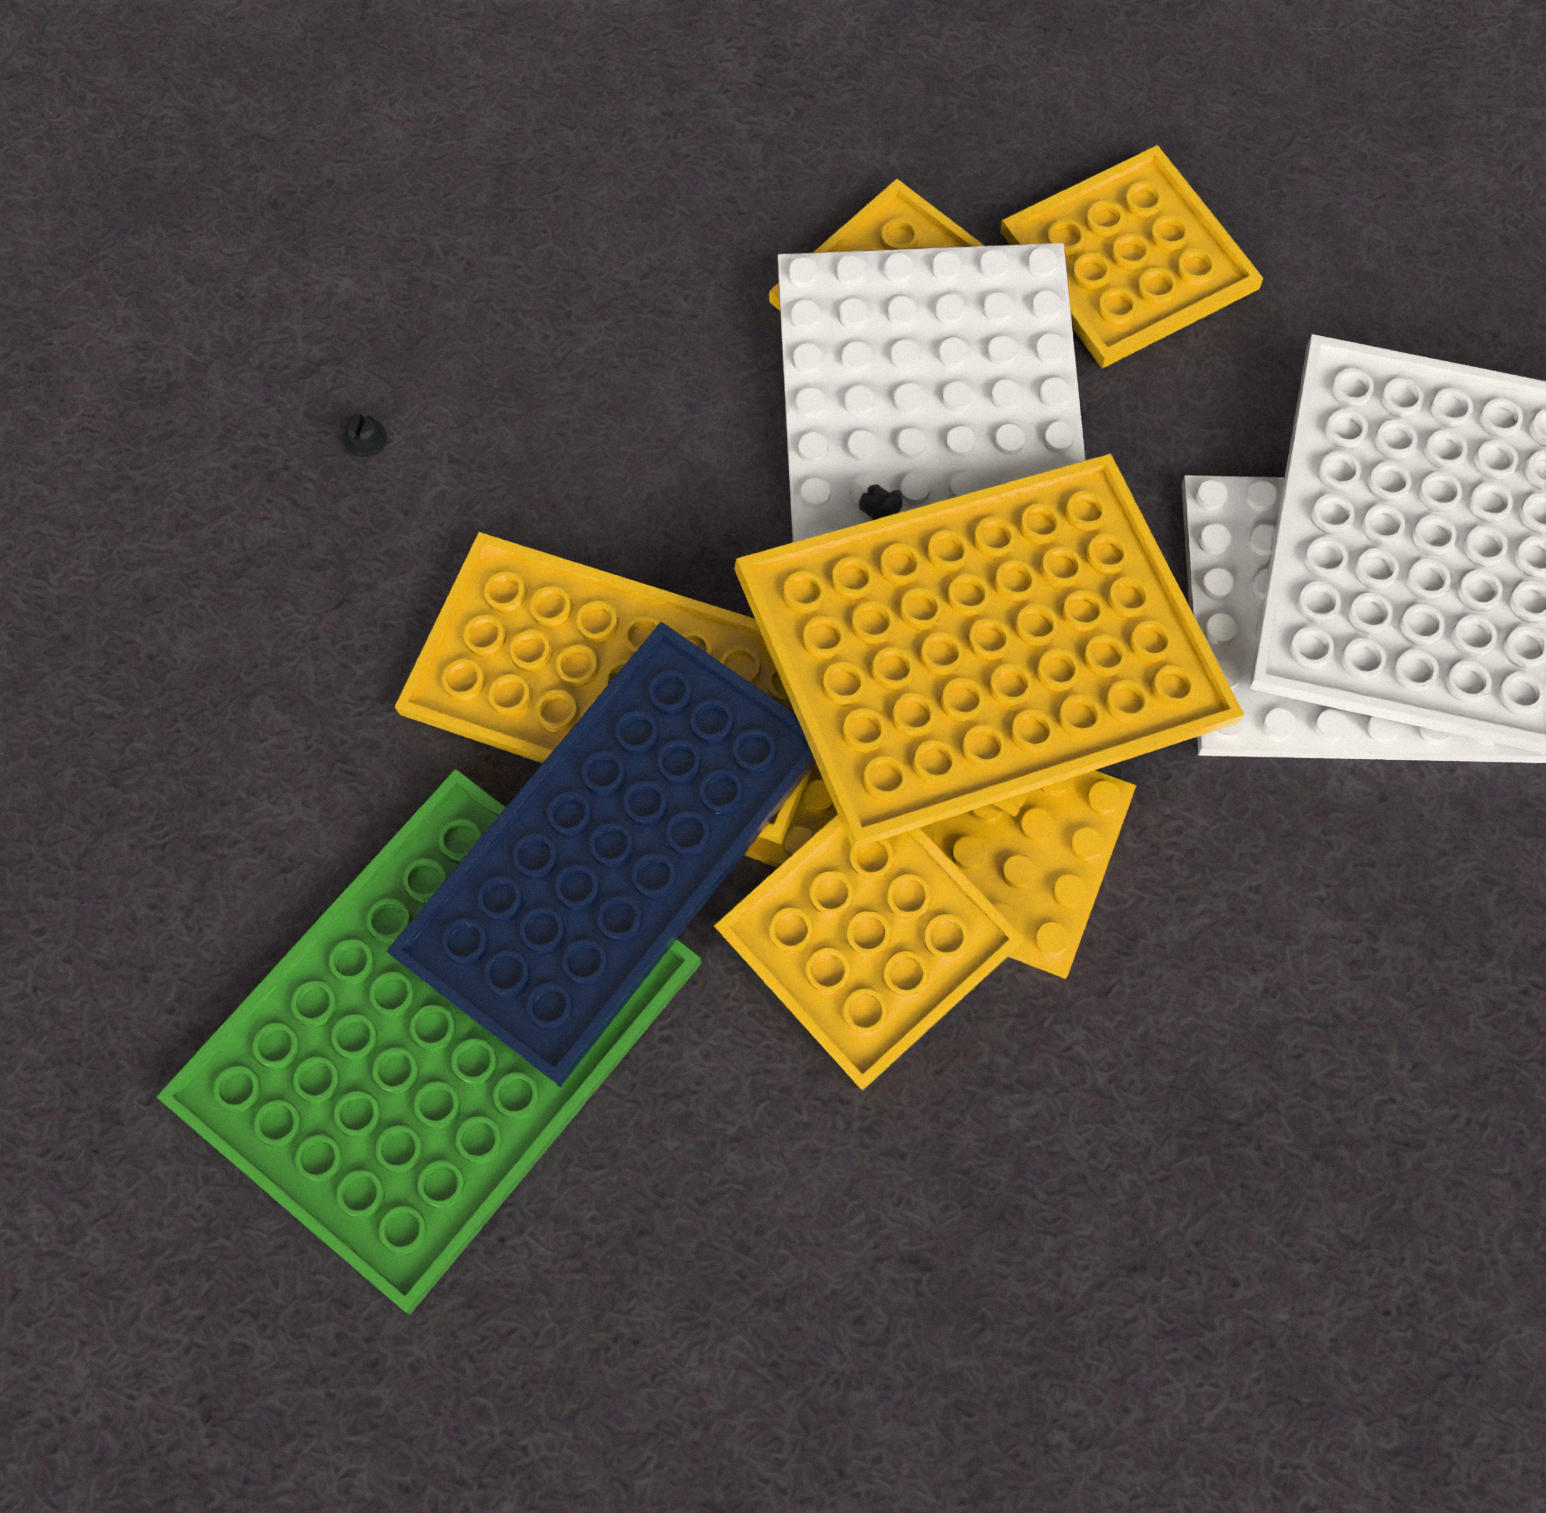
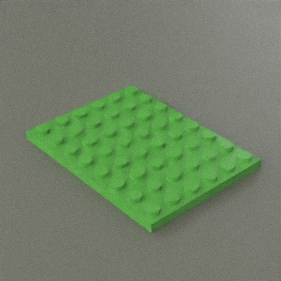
[157,769,701,1315]

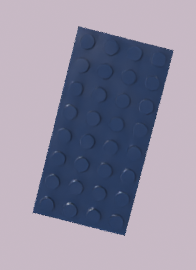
[386,622,816,1087]

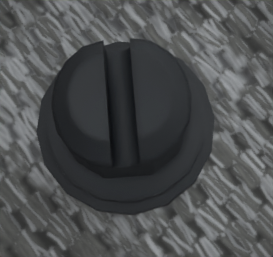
[343,414,387,457]
[859,484,903,520]

